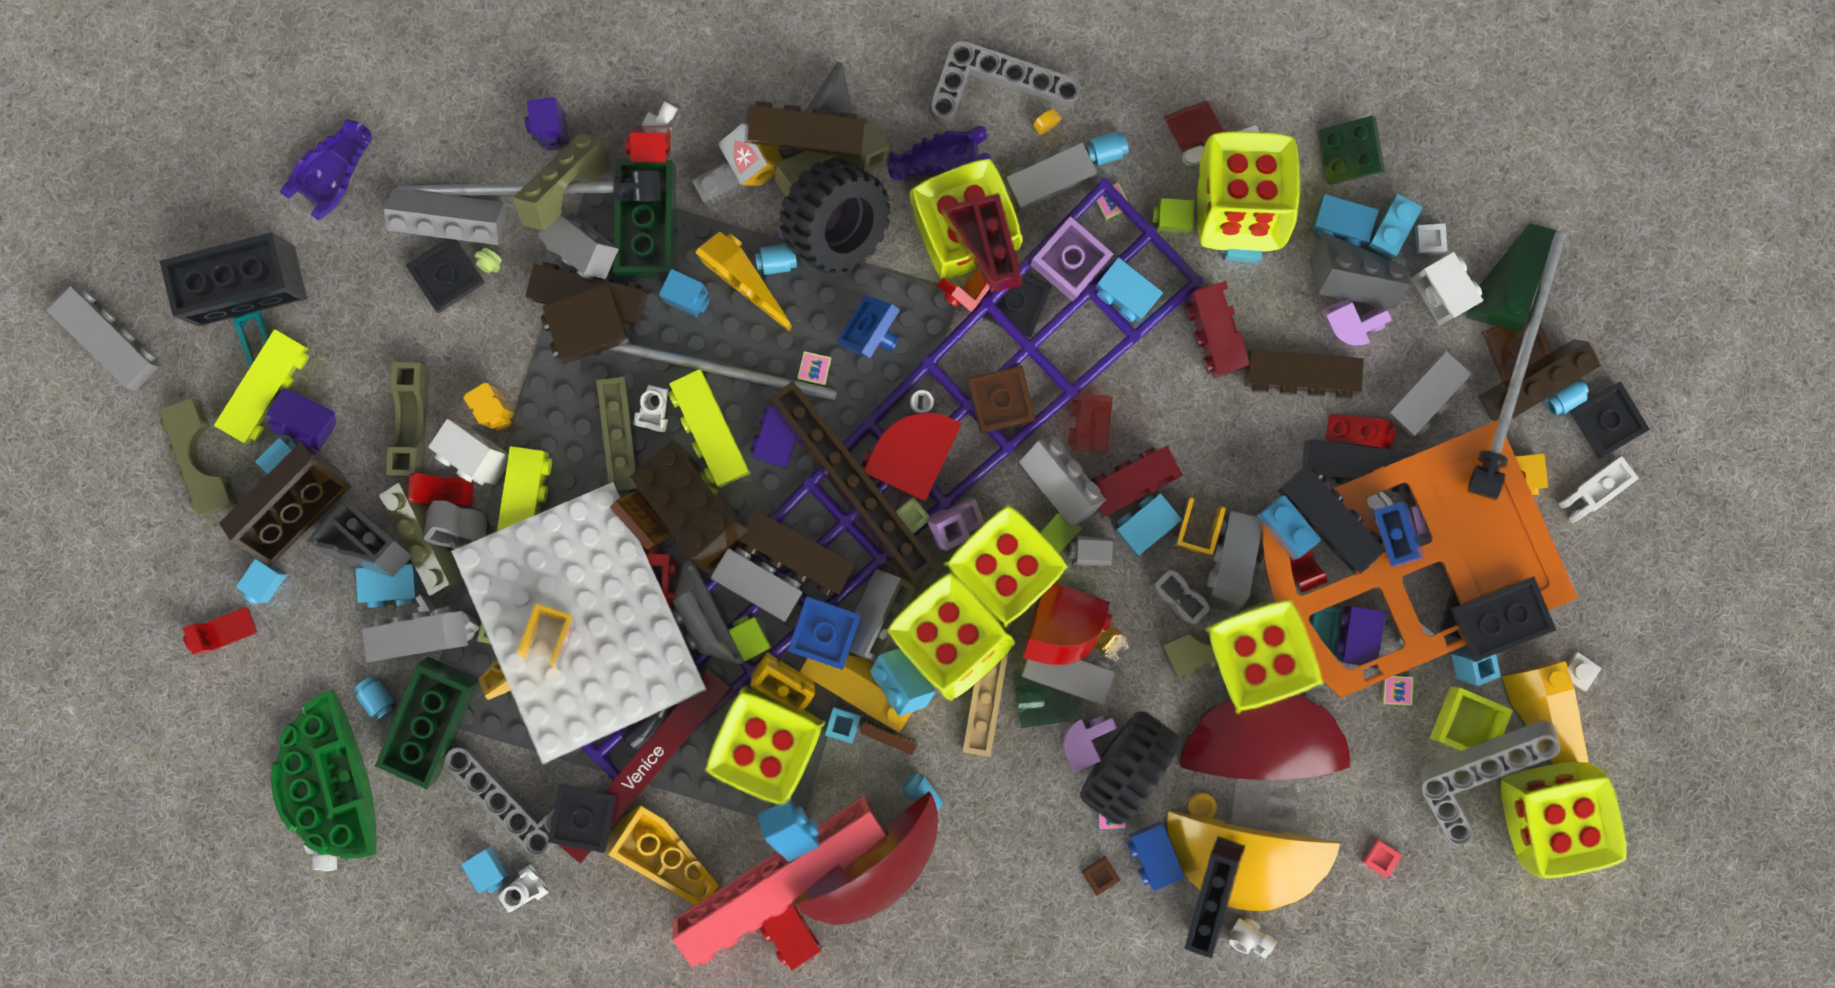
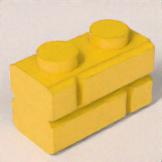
[464,383,515,431]
[751,653,815,715]

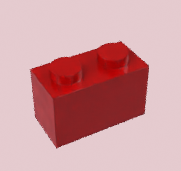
[625,126,671,162]
[760,902,822,971]

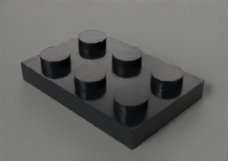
[1451,577,1557,662]

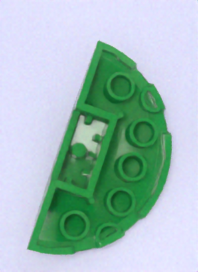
[271,690,377,859]

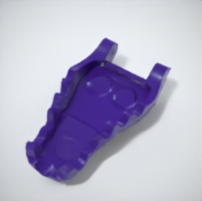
[280,119,372,221]
[887,126,992,180]

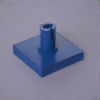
[836,295,900,358]
[788,597,862,670]

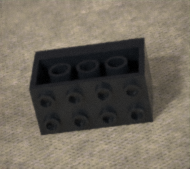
[160,232,307,327]

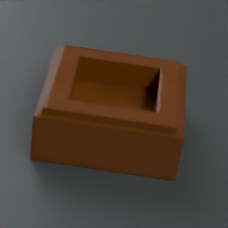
[1081,856,1121,896]

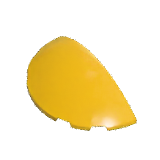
[1167,810,1340,911]

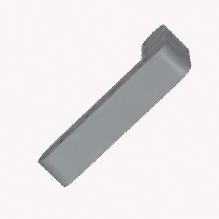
[931,41,1080,124]
[1420,721,1560,845]
[445,746,589,856]

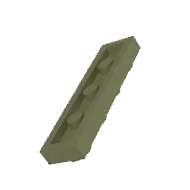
[596,377,638,492]

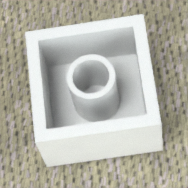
[1410,252,1483,326]
[429,419,509,485]

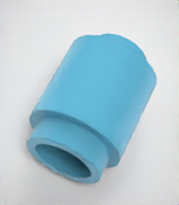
[1085,131,1129,166]
[755,244,797,275]
[1543,379,1589,416]
[354,676,396,720]

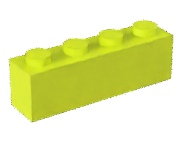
[214,329,309,443]
[668,369,751,488]
[497,446,552,531]

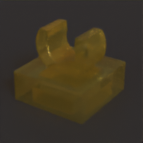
[1095,625,1129,661]

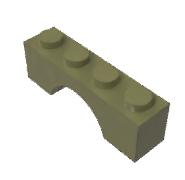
[775,122,890,197]
[513,133,610,231]
[386,362,429,478]
[159,398,238,517]
[379,481,464,596]
[1161,599,1269,679]

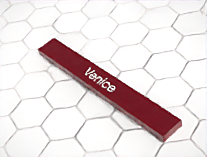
[559,669,731,864]

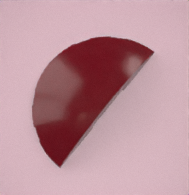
[1180,693,1350,780]
[793,791,938,925]

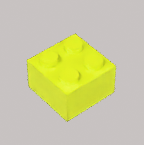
[1429,686,1513,762]

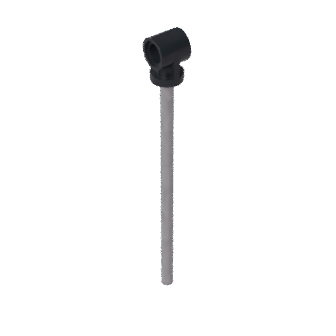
[397,171,661,201]
[1467,231,1566,501]
[594,343,837,401]

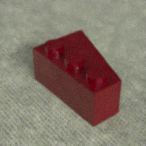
[942,193,1022,293]
[1184,281,1250,379]
[1090,446,1183,518]

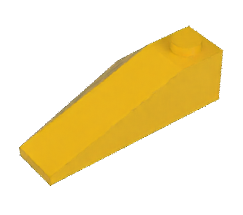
[695,231,792,332]
[799,655,912,733]
[1502,660,1589,764]
[607,805,719,905]

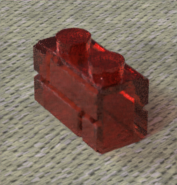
[1068,393,1113,454]

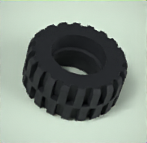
[780,158,890,274]
[1080,711,1180,825]

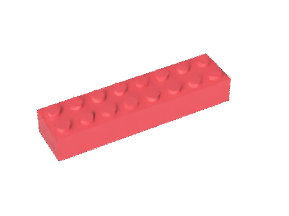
[673,795,887,967]

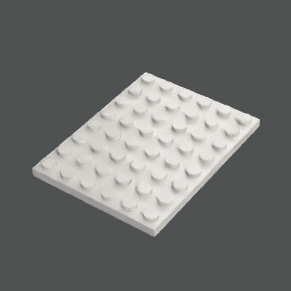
[452,482,706,764]

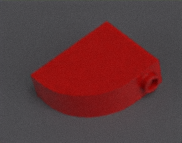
[861,413,962,502]
[1023,583,1112,665]

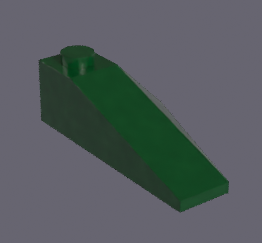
[1466,223,1556,334]

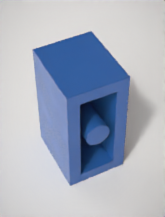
[1374,502,1424,567]
[1127,821,1185,891]

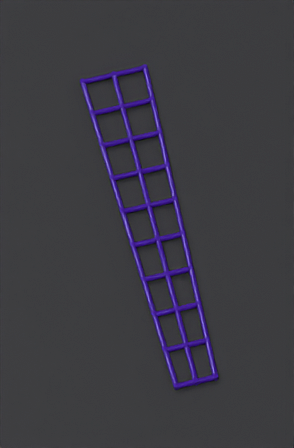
[582,178,1204,781]

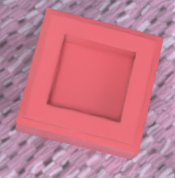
[1362,838,1402,878]

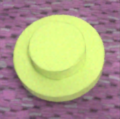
[474,248,502,273]

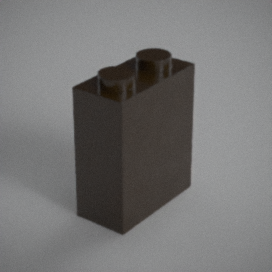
[541,284,630,364]

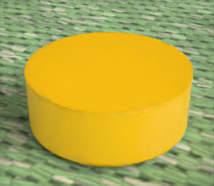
[1033,109,1061,135]
[1188,792,1217,818]

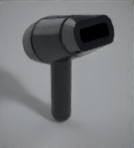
[621,707,672,750]

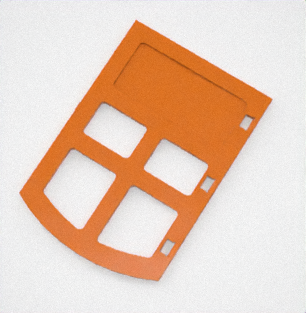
[1262,420,1578,697]

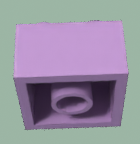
[1031,216,1113,302]

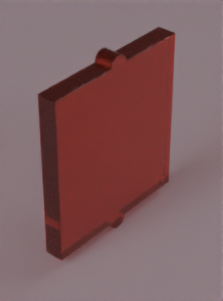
[1164,100,1224,152]

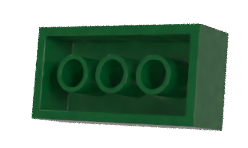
[613,159,677,278]
[375,656,479,790]

